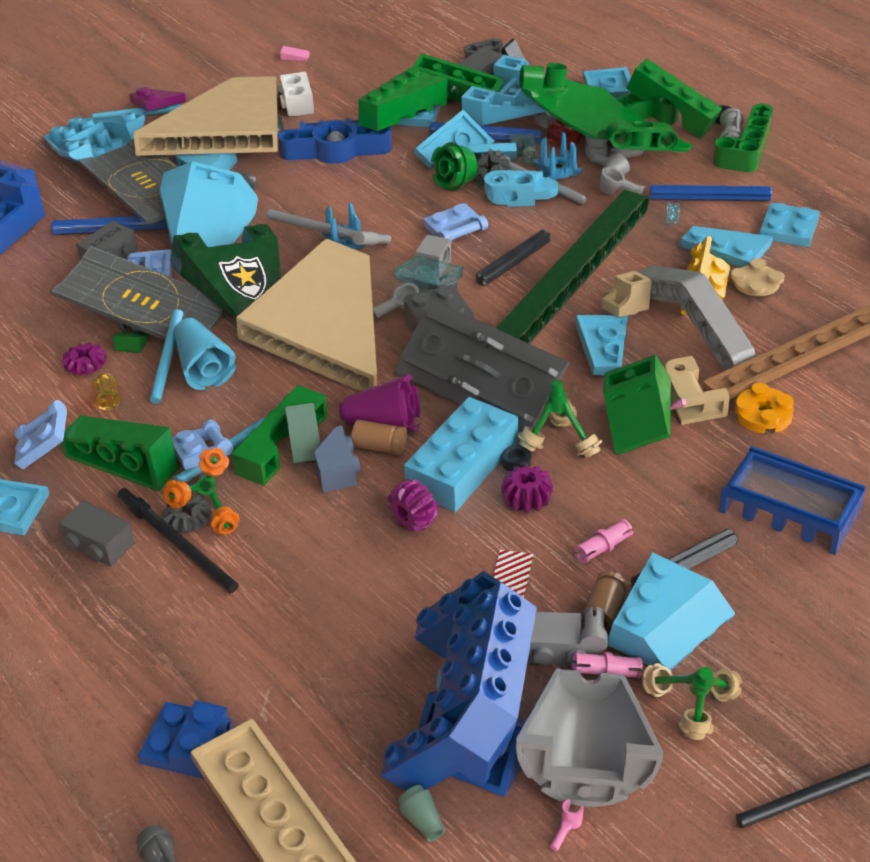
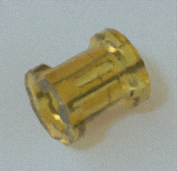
[92,373,121,410]

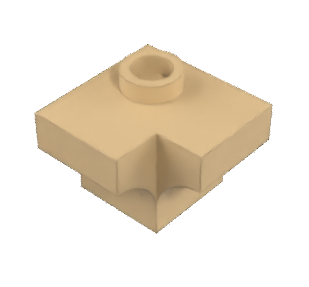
[601,271,652,318]

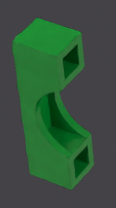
[626,58,722,139]
[232,385,328,486]

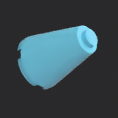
[174,318,236,390]

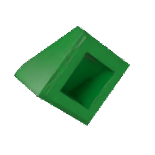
[112,331,150,353]

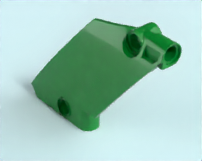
[519,63,693,152]

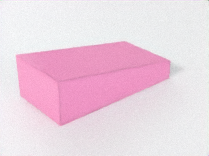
[280,46,310,61]

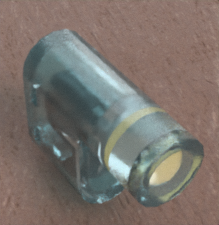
[507,134,537,165]

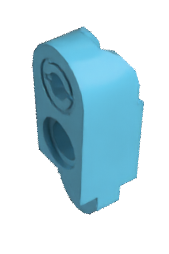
[484,170,558,207]

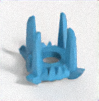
[534,132,583,180]
[322,203,366,249]

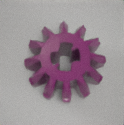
[501,463,553,514]
[387,479,439,532]

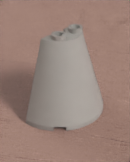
[516,669,663,807]

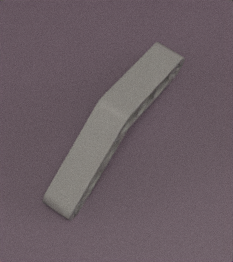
[637,265,755,370]

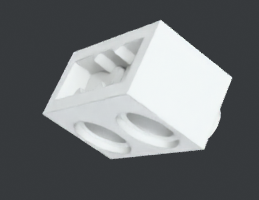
[277,72,314,117]

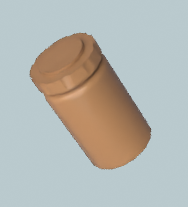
[351,419,407,456]
[582,571,628,632]

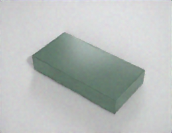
[285,403,320,465]

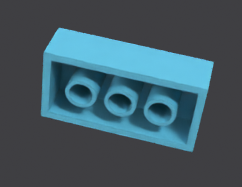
[404,397,518,513]

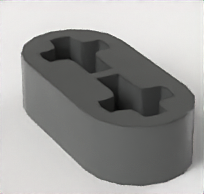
[464,39,503,58]

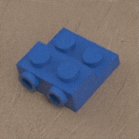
[138,700,232,779]

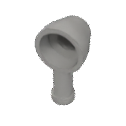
[590,151,630,175]
[599,167,644,195]
[373,283,419,319]

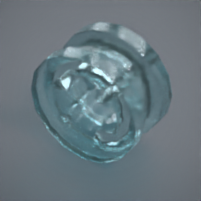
[666,201,680,225]

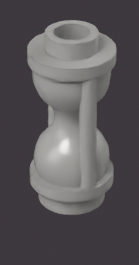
[720,108,744,139]

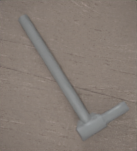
[267,209,391,246]

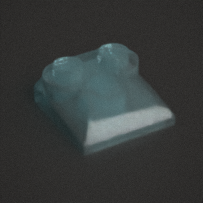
[394,255,463,290]

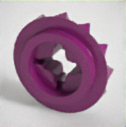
[62,342,106,375]

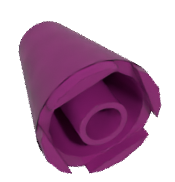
[339,375,421,432]

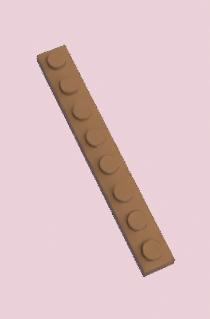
[702,305,870,401]

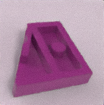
[129,87,186,111]

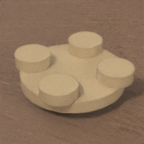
[731,258,785,296]

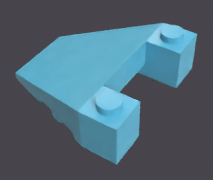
[461,55,546,126]

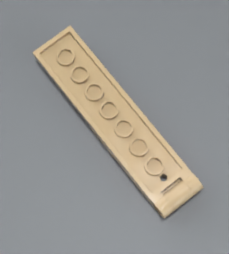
[190,718,356,862]

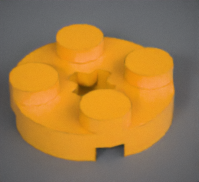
[735,383,794,433]

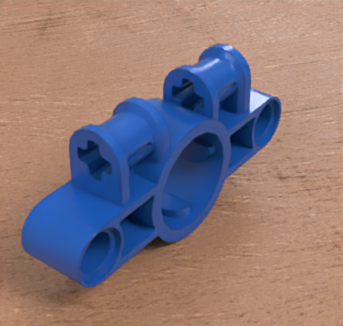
[278,118,393,164]

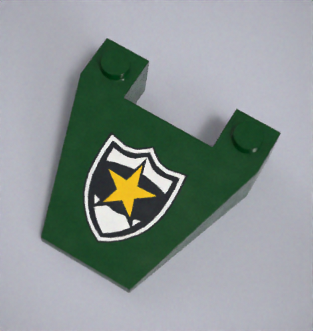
[170,224,281,318]

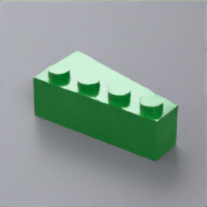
[358,67,448,131]
[61,415,179,492]

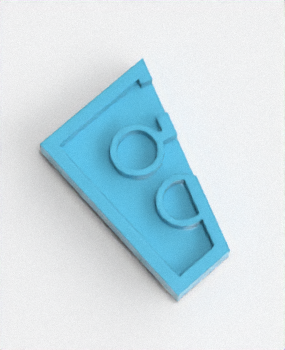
[414,110,495,169]
[681,226,773,268]
[575,315,628,376]

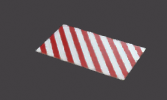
[493,550,534,598]

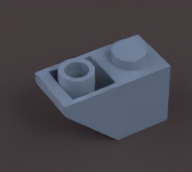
[314,426,361,493]

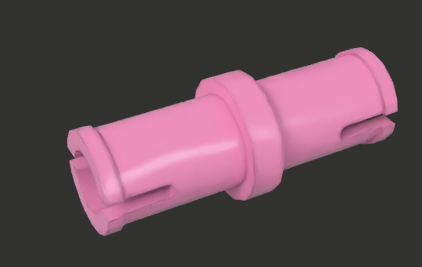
[574,519,633,564]
[571,652,643,679]

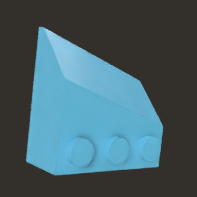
[608,552,735,671]

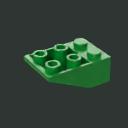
[603,355,671,455]

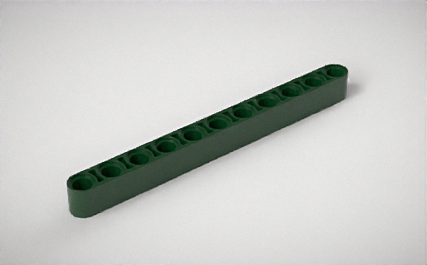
[496,190,649,344]

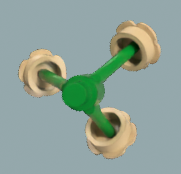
[518,380,602,458]
[642,663,742,740]

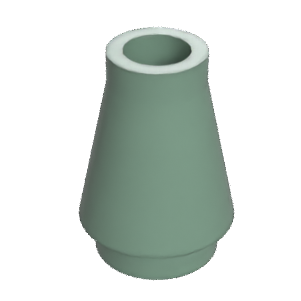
[398,785,446,842]

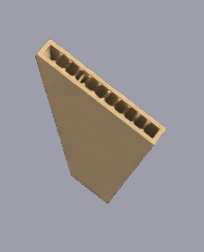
[133,76,278,156]
[236,238,377,391]

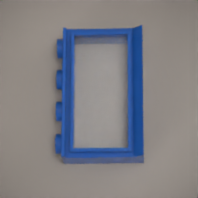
[719,446,866,555]

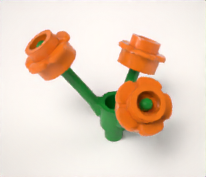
[163,447,240,535]

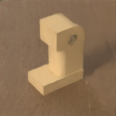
[665,356,730,425]

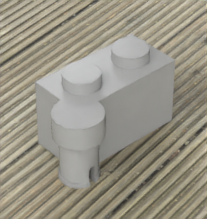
[527,607,608,665]

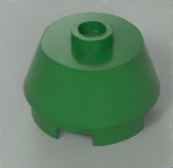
[431,142,477,191]

